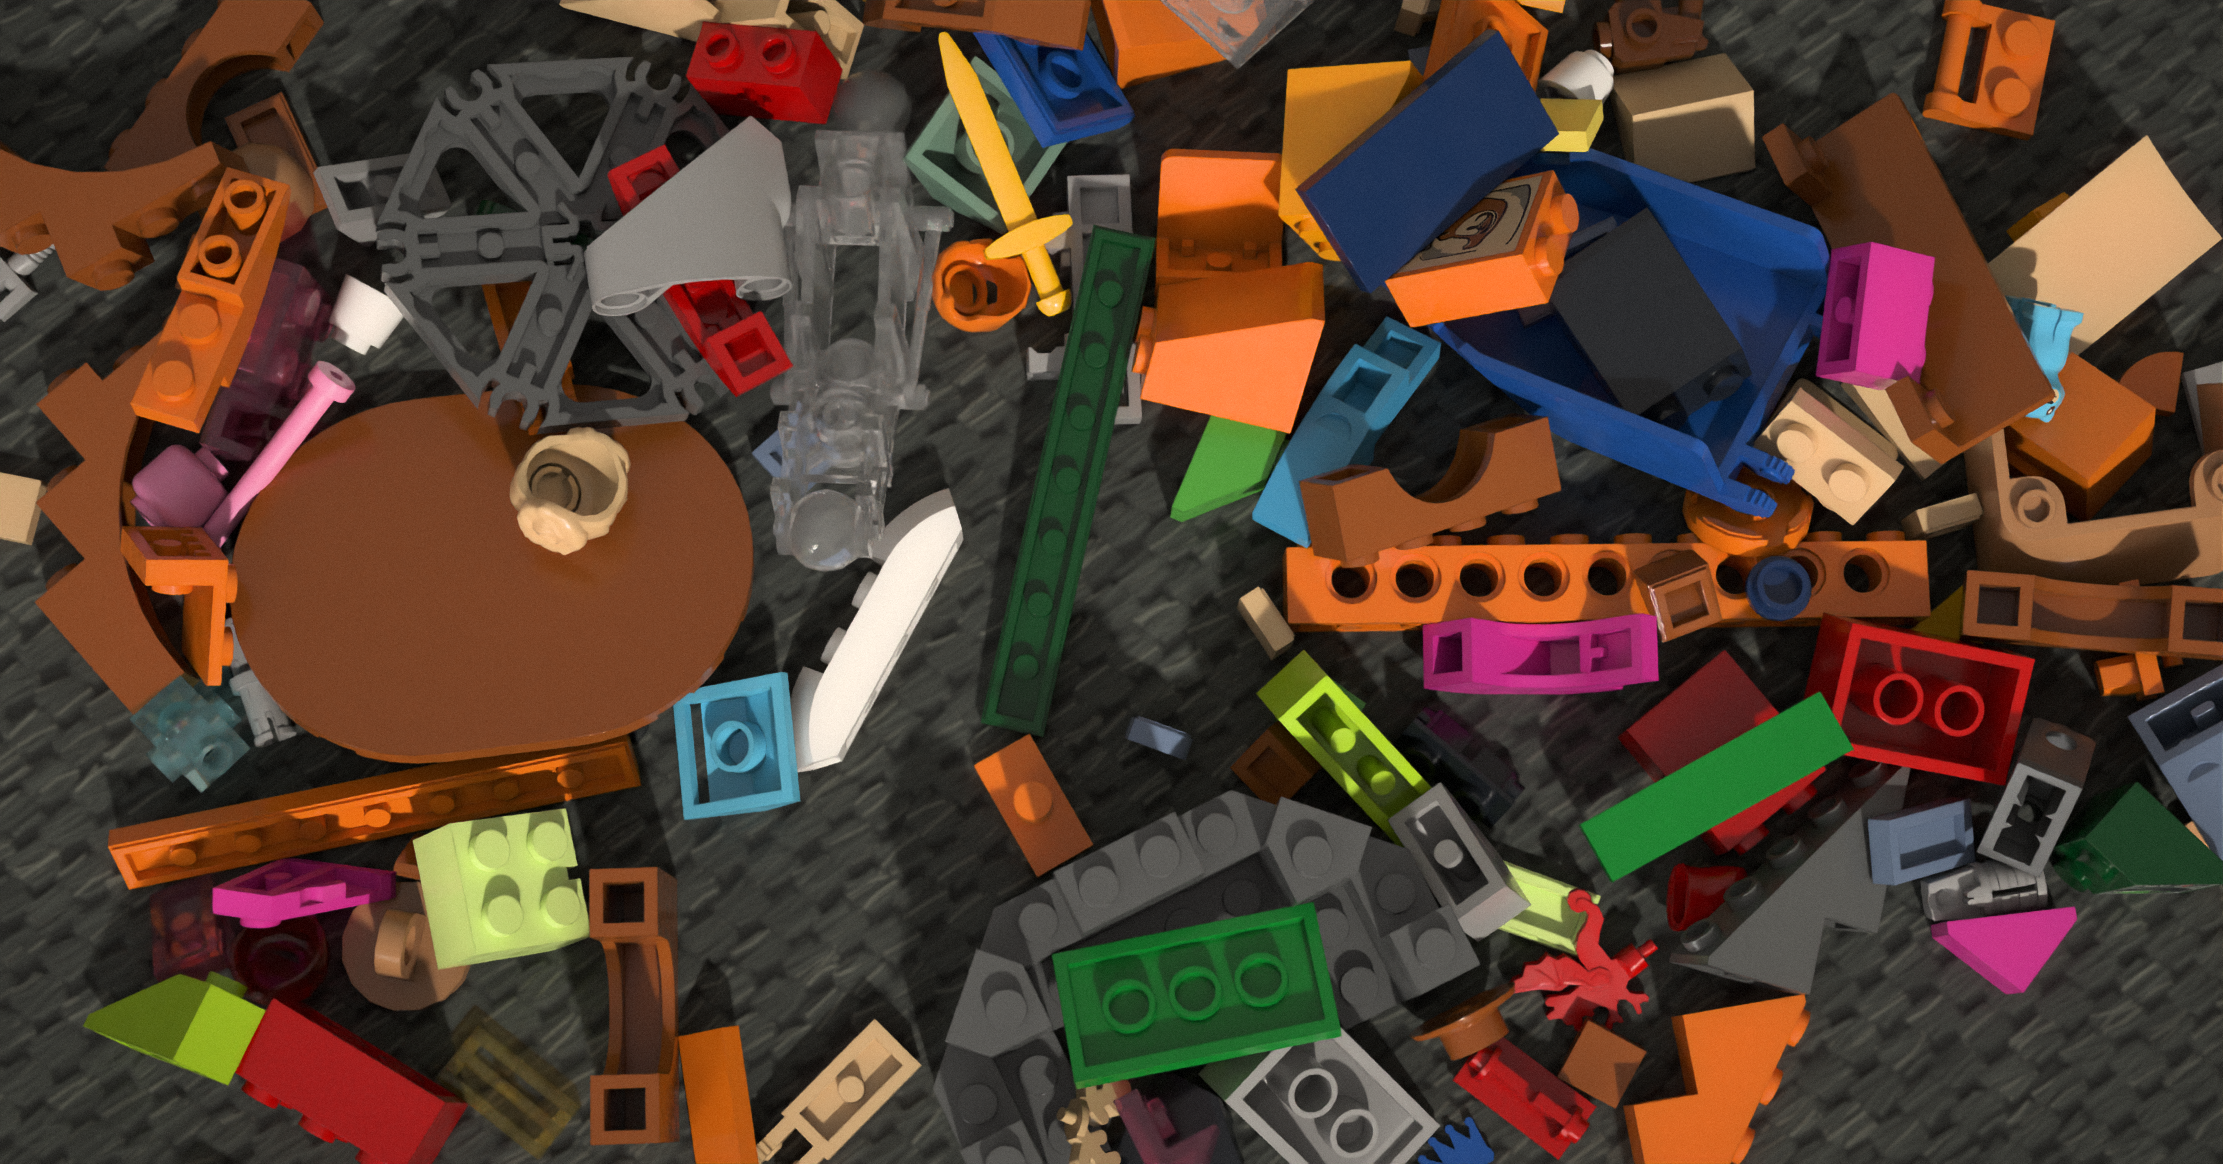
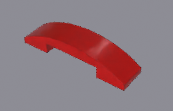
[607,144,793,397]

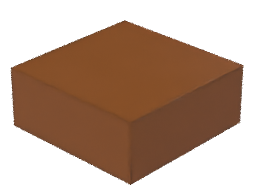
[1230,720,1322,805]
[1556,1017,1647,1109]

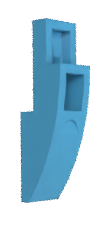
[1252,316,1441,548]

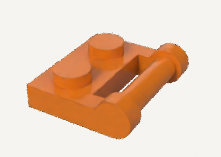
[1922,0,2055,141]

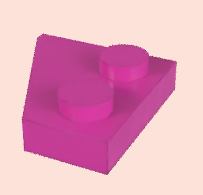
[213,857,396,928]

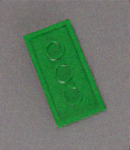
[1052,902,1342,1089]

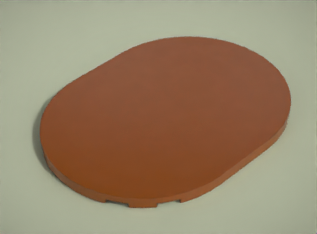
[230,384,754,764]

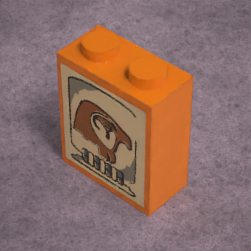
[1385,170,1579,328]

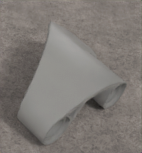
[584,116,793,316]

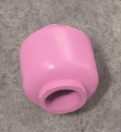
[129,445,230,528]

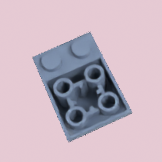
[2128,664,2223,861]

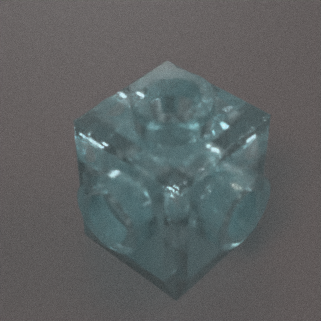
[130,675,251,793]

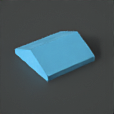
[673,672,800,820]

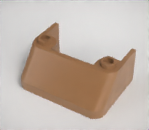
[1964,382,2223,585]

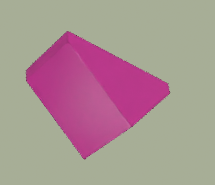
[1930,906,2077,995]

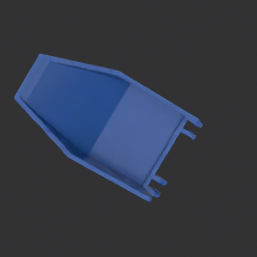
[1381,148,1831,518]

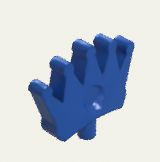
[1417,1117,1494,1164]

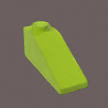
[83,971,266,1085]

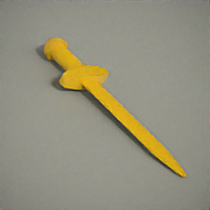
[938,32,1073,316]

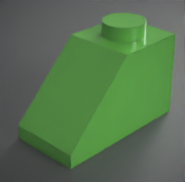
[1170,415,1290,522]

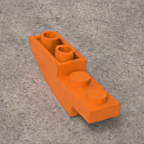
[130,167,292,433]

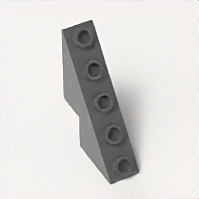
[1669,759,1910,995]

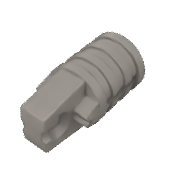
[1920,859,2048,921]

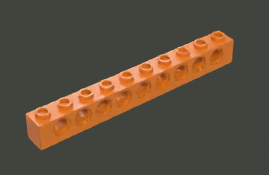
[1282,531,1931,632]

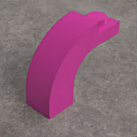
[1423,613,1659,694]

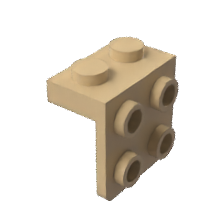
[1753,378,1904,525]

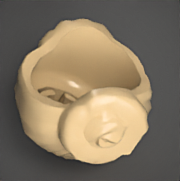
[509,427,631,555]

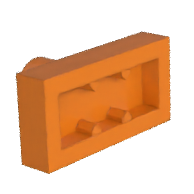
[974,734,1094,878]

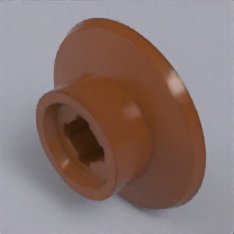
[1409,982,1515,1060]

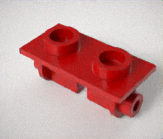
[1452,1037,1596,1160]

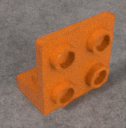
[120,526,238,686]

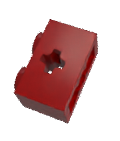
[686,22,843,124]

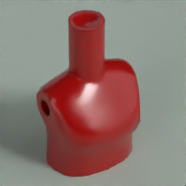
[1666,863,1748,931]

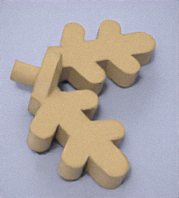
[1057,1080,1131,1164]

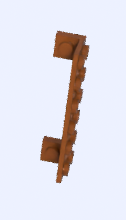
[1762,93,2055,464]

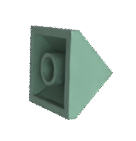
[902,56,1067,234]

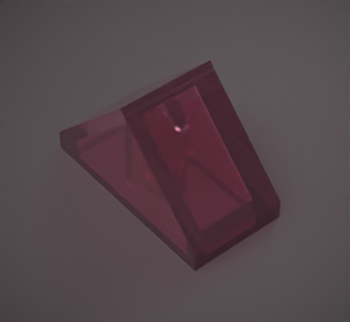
[199,385,331,468]

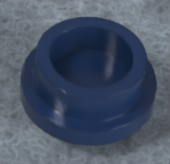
[1745,556,1812,621]

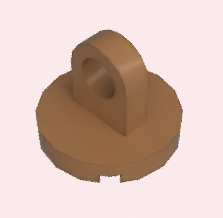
[342,881,471,1012]

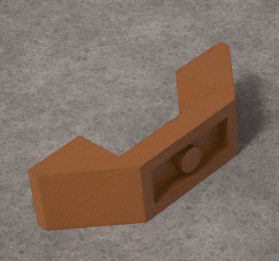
[862,0,1091,51]

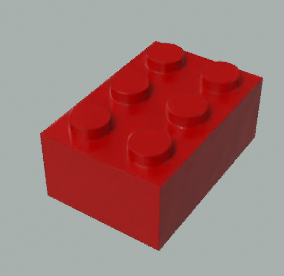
[1803,612,2035,786]
[235,998,469,1164]

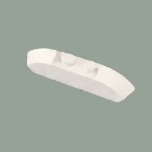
[790,488,964,772]

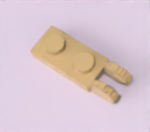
[756,1019,922,1164]

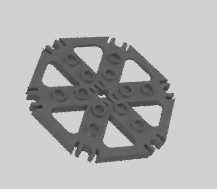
[376,57,791,434]

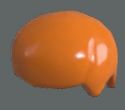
[928,238,1032,332]

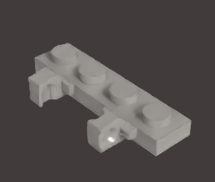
[1021,174,1142,425]

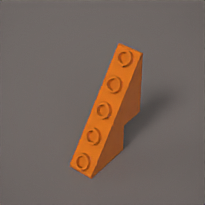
[1623,994,1811,1164]

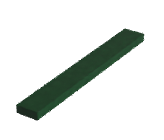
[981,225,1156,737]

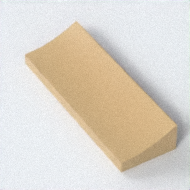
[1841,135,2223,481]

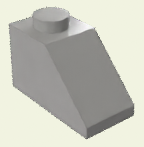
[1388,782,1531,942]

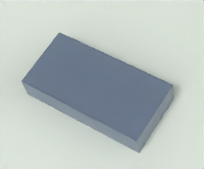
[1868,797,1976,885]

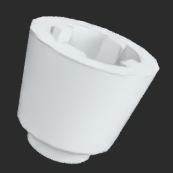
[1536,50,1614,105]
[328,274,404,355]

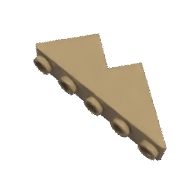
[559,0,864,79]

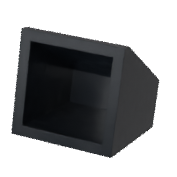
[1549,208,1752,430]

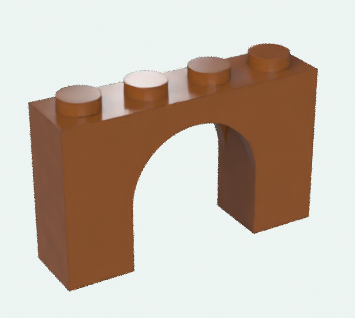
[589,867,680,1145]

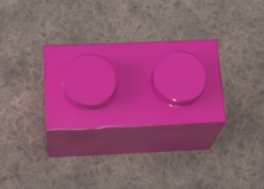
[1816,242,1935,390]

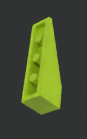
[1256,650,1432,848]

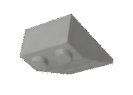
[1198,1028,1440,1164]

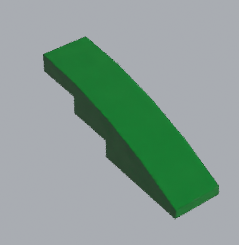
[1578,692,1854,883]

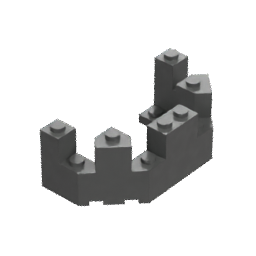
[933,790,1481,1164]

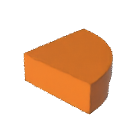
[2117,352,2184,417]

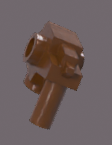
[1592,0,1708,74]

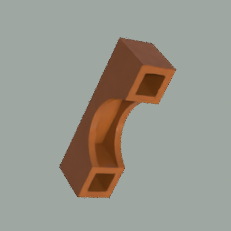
[103,0,324,223]
[1299,413,1561,568]
[1959,570,2223,661]

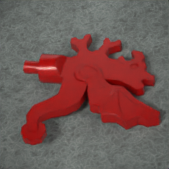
[1509,888,1658,1032]

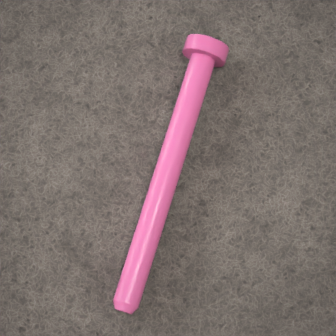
[203,361,356,548]

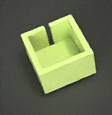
[413,808,590,970]

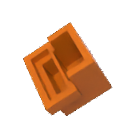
[2004,352,2156,522]

